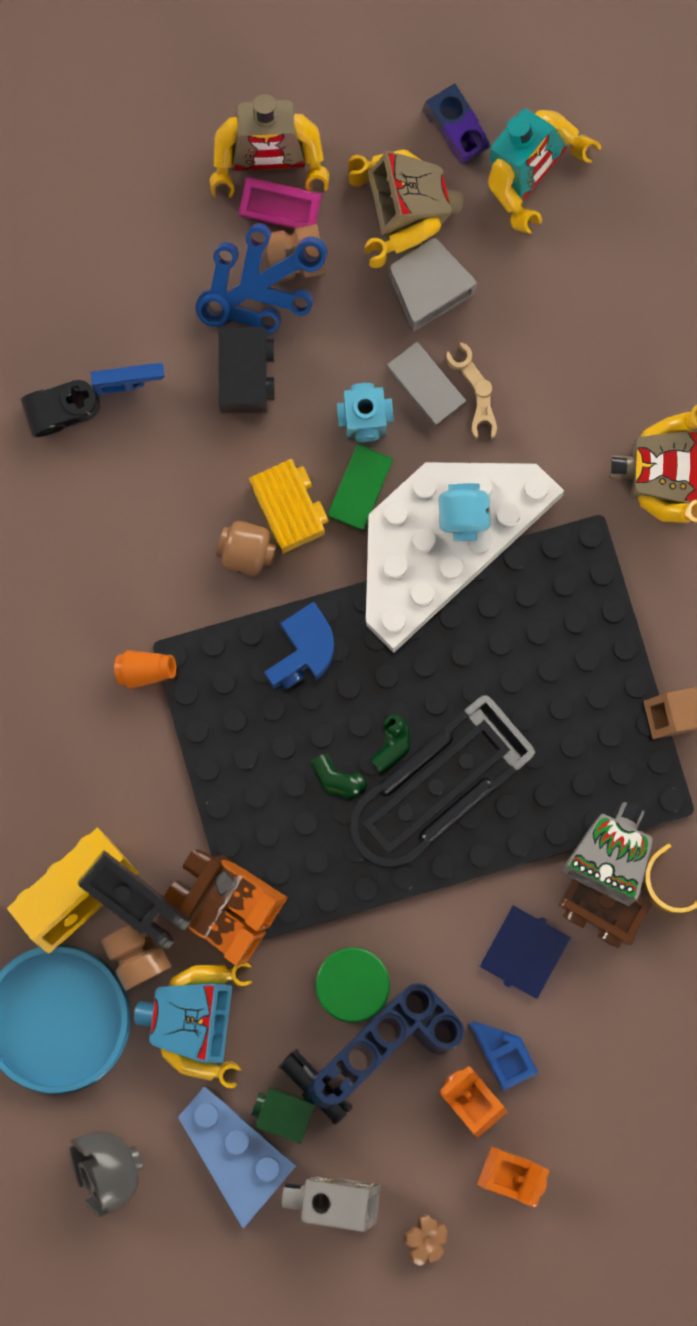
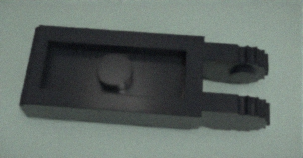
[78,850,190,949]

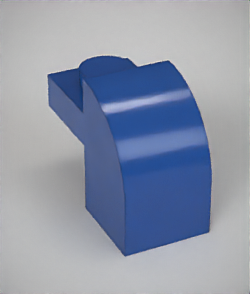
[265,602,334,690]

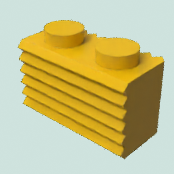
[249,459,329,554]

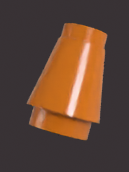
[114,650,176,689]

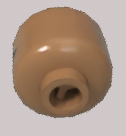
[216,521,277,577]

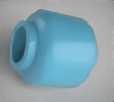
[438,483,491,541]

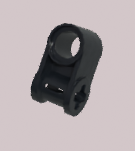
[21,380,100,438]

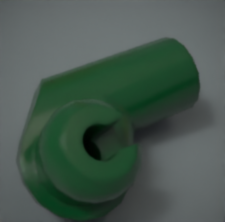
[369,714,410,774]

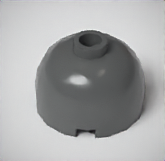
[69,1131,143,1218]

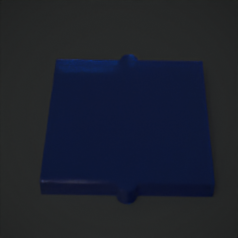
[479,905,571,999]

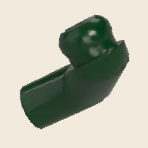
[310,753,366,800]

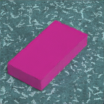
[238,177,323,229]

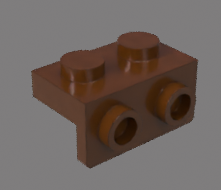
[558,879,652,948]

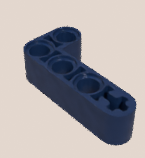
[308,983,465,1109]

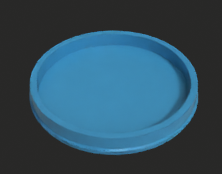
[0,945,131,1094]

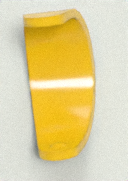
[642,843,697,913]

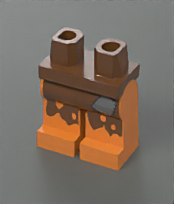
[164,849,288,966]

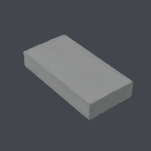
[387,341,466,428]

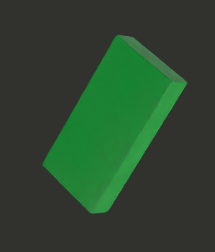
[327,444,393,532]

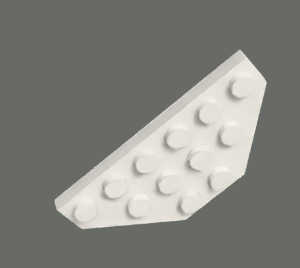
[366,462,564,653]

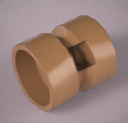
[263,224,326,284]
[100,925,172,991]

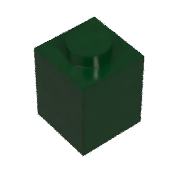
[251,1086,315,1144]

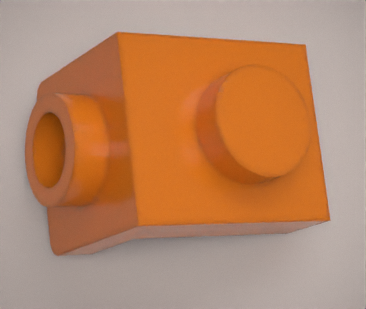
[439,1066,508,1138]
[477,1146,549,1208]

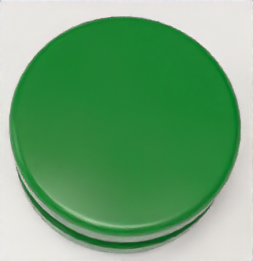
[315,947,390,1023]

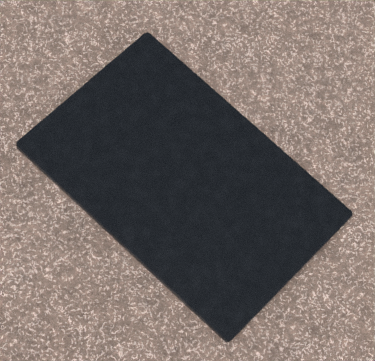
[153,515,694,940]

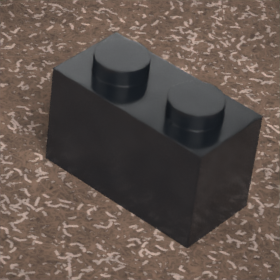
[218,327,275,413]

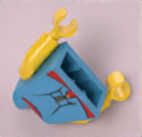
[134,963,252,1088]

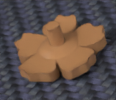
[403,1214,447,1266]

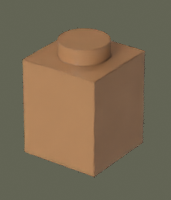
[644,687,697,739]

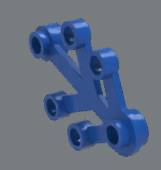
[196,223,328,334]

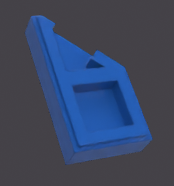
[90,362,165,395]
[469,1021,539,1091]

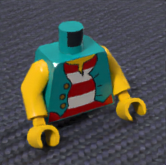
[488,108,601,234]

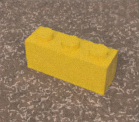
[7,827,139,954]

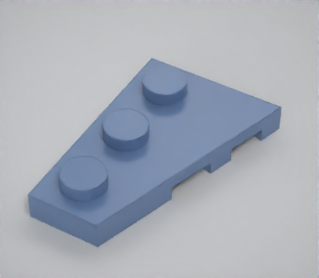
[178,1085,296,1229]

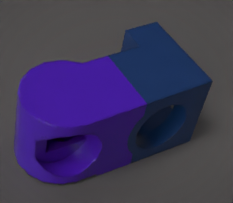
[422,83,490,164]

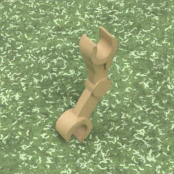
[446,343,497,441]

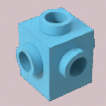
[337,383,394,442]

